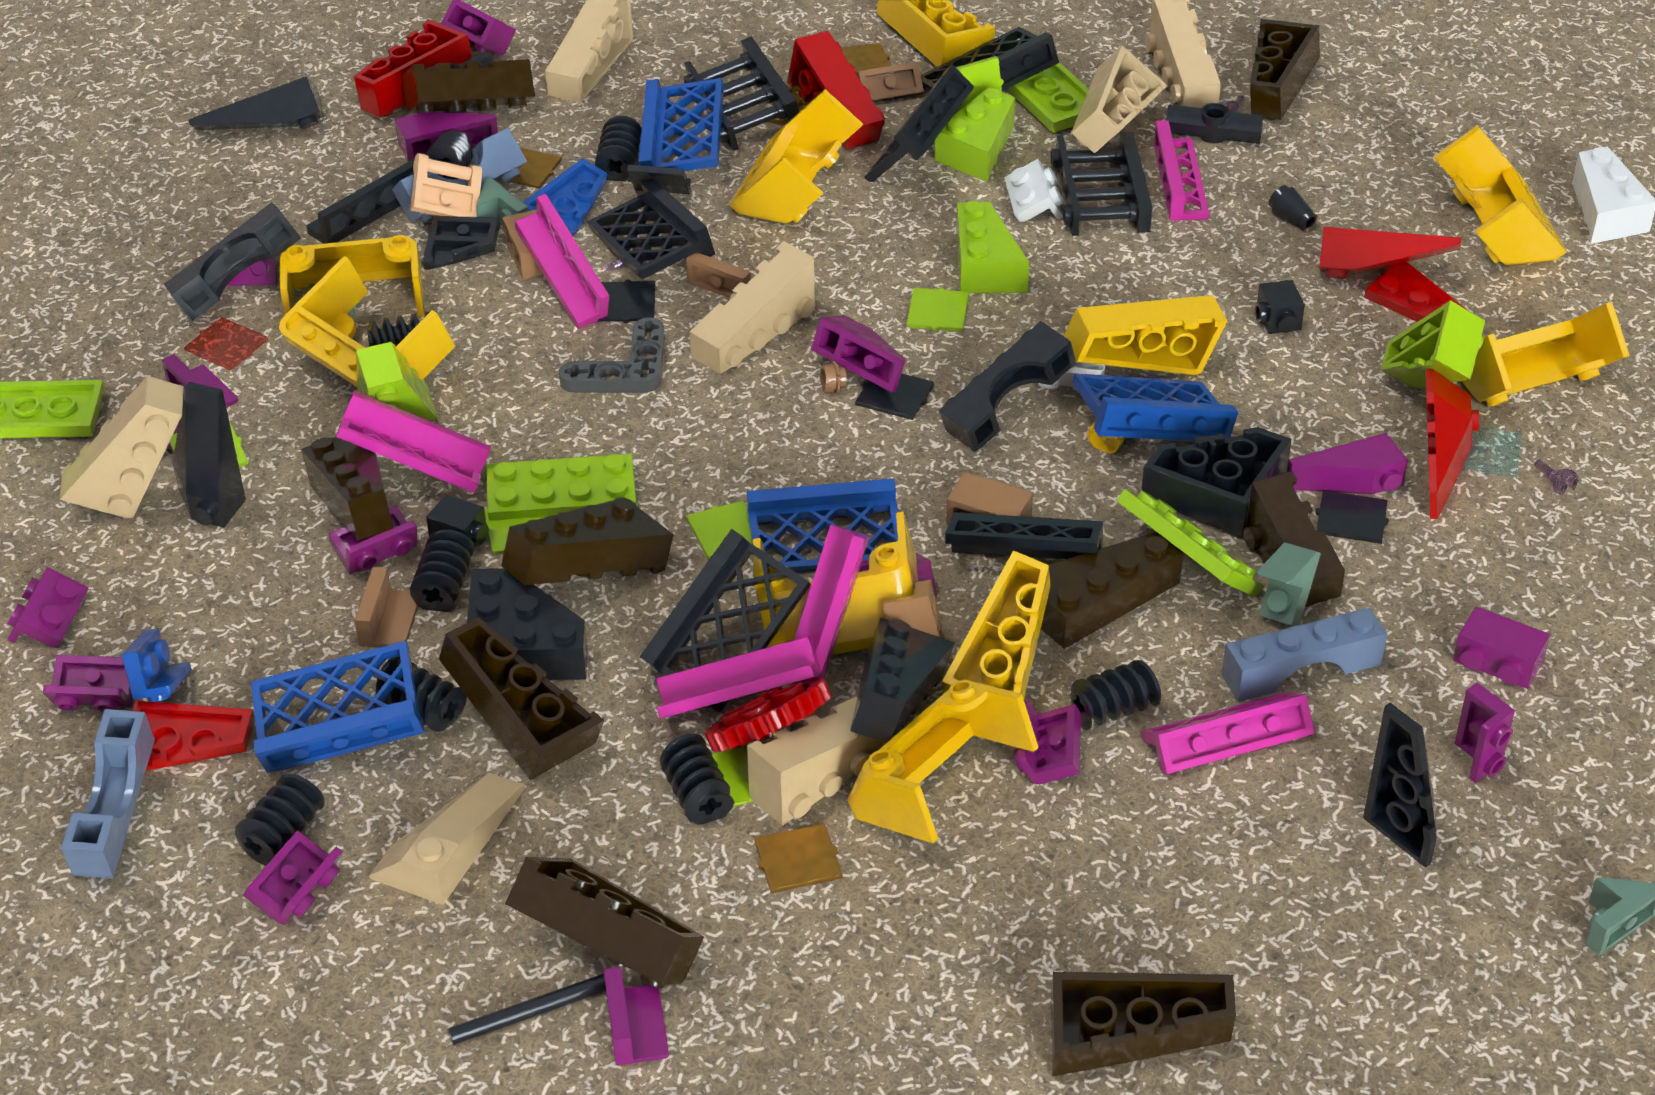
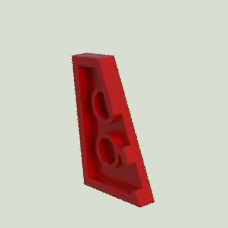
[1364,262,1469,322]
[132,701,255,770]

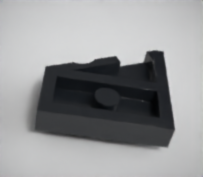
[423,215,500,270]

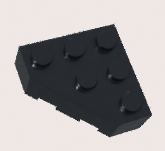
[1142,427,1292,536]
[467,568,588,680]

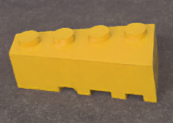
[876,0,996,67]
[1064,295,1228,375]
[942,550,1050,699]

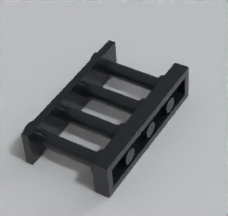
[683,36,799,151]
[1050,132,1152,236]

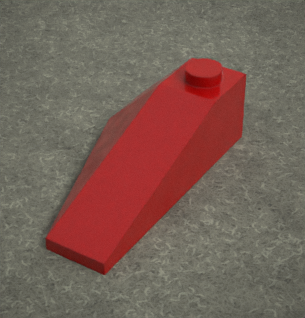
[1319,227,1462,279]
[1426,369,1479,519]

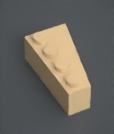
[544,0,633,103]
[1145,0,1221,108]
[59,376,184,518]
[747,696,902,826]

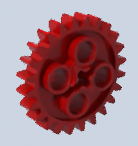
[704,677,832,752]

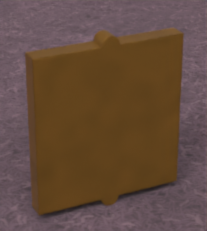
[841,42,890,73]
[500,147,562,189]
[754,824,842,893]

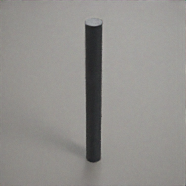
[447,973,606,1045]

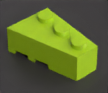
[935,87,1015,182]
[956,201,1029,293]
[1380,301,1485,389]
[356,342,438,421]

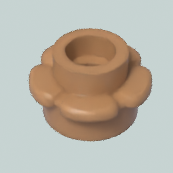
[820,360,846,394]

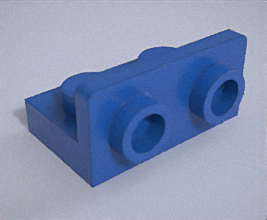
[121,628,192,702]

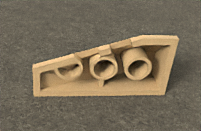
[369,773,525,905]

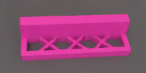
[1154,120,1209,221]
[515,194,609,329]
[336,390,491,493]
[794,524,870,681]
[656,636,821,719]
[1141,692,1315,774]

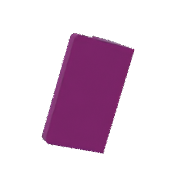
[162,354,238,408]
[604,967,669,1066]

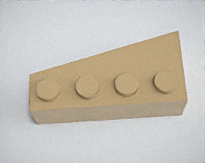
[1071,46,1168,153]
[689,241,815,374]

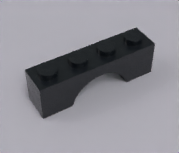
[164,202,301,321]
[939,321,1076,452]

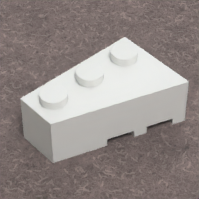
[1572,147,1655,244]

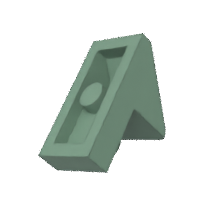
[476,177,528,226]
[1257,542,1321,626]
[1586,877,1655,956]

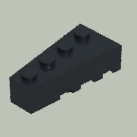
[850,617,955,743]

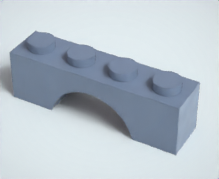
[392,128,527,223]
[1222,608,1387,702]
[61,709,155,879]

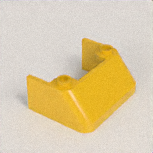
[729,89,863,224]
[1434,125,1567,266]
[280,235,424,318]
[279,256,455,388]
[1460,302,1630,407]
[753,511,918,655]
[848,680,1039,843]

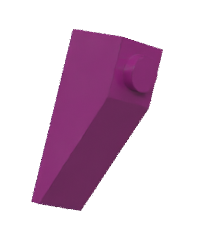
[395,112,498,162]
[811,315,906,392]
[1287,433,1408,494]

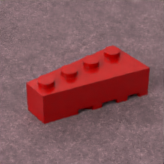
[354,19,472,118]
[787,30,885,150]

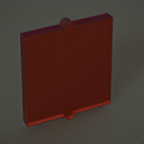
[184,317,268,371]

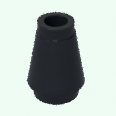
[1268,185,1317,230]

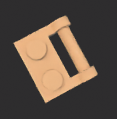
[410,153,482,217]

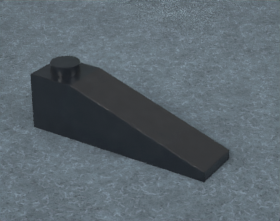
[188,76,325,130]
[172,382,246,528]
[1363,703,1437,868]

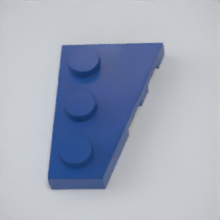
[523,158,607,237]

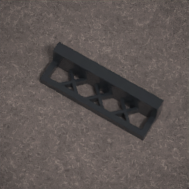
[306,158,415,244]
[945,512,1103,560]

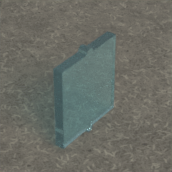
[1462,427,1521,477]

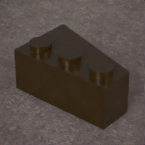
[1244,471,1345,607]

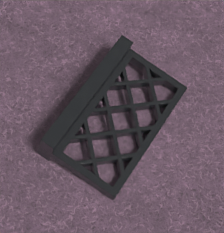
[921,27,1059,92]
[864,65,974,182]
[587,178,716,280]
[640,529,811,713]

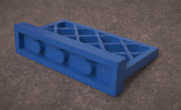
[639,78,724,171]
[1072,373,1239,441]
[746,478,898,573]
[251,641,425,773]

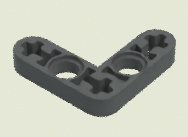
[559,317,665,393]

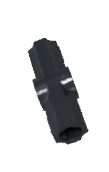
[1166,103,1263,144]

